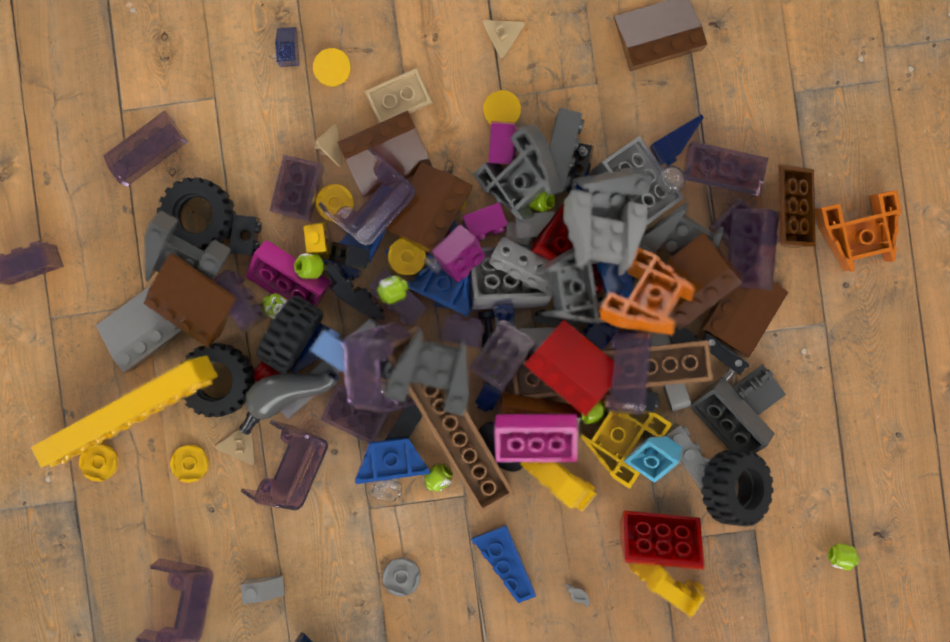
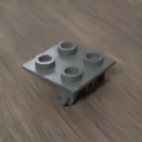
[732,364,786,415]

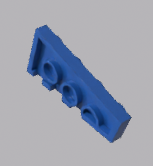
[471,524,537,603]

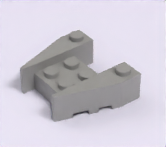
[564,190,647,275]

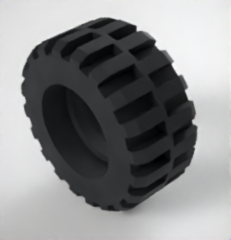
[156,177,236,252]
[256,296,323,373]
[180,343,255,418]
[701,450,774,527]

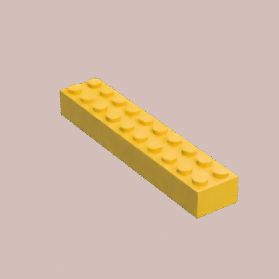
[31,356,218,468]

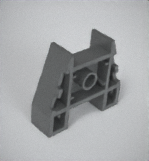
[473,124,563,220]
[575,168,652,221]
[638,202,723,256]
[144,210,232,281]
[535,247,606,323]
[384,328,469,416]

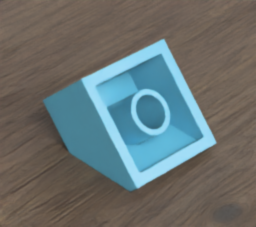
[624,436,682,483]

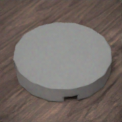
[382,557,421,597]

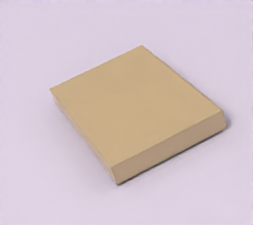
[365,68,433,123]

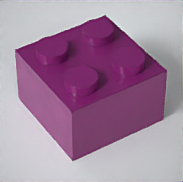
[489,121,519,164]
[463,202,508,242]
[432,225,485,283]

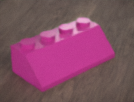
[245,240,331,307]
[495,415,577,462]

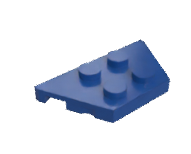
[406,259,470,317]
[355,437,430,484]

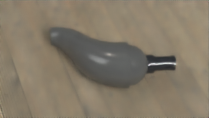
[239,370,339,435]

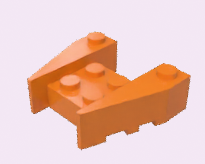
[815,190,901,271]
[600,247,694,335]

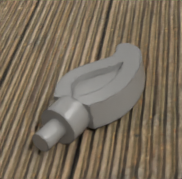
[565,583,590,607]

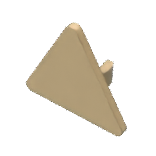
[483,20,525,59]
[314,124,342,166]
[216,430,255,465]

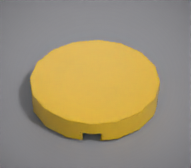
[313,48,351,87]
[483,90,521,125]
[316,184,354,222]
[388,238,426,276]
[79,443,119,482]
[170,444,209,483]

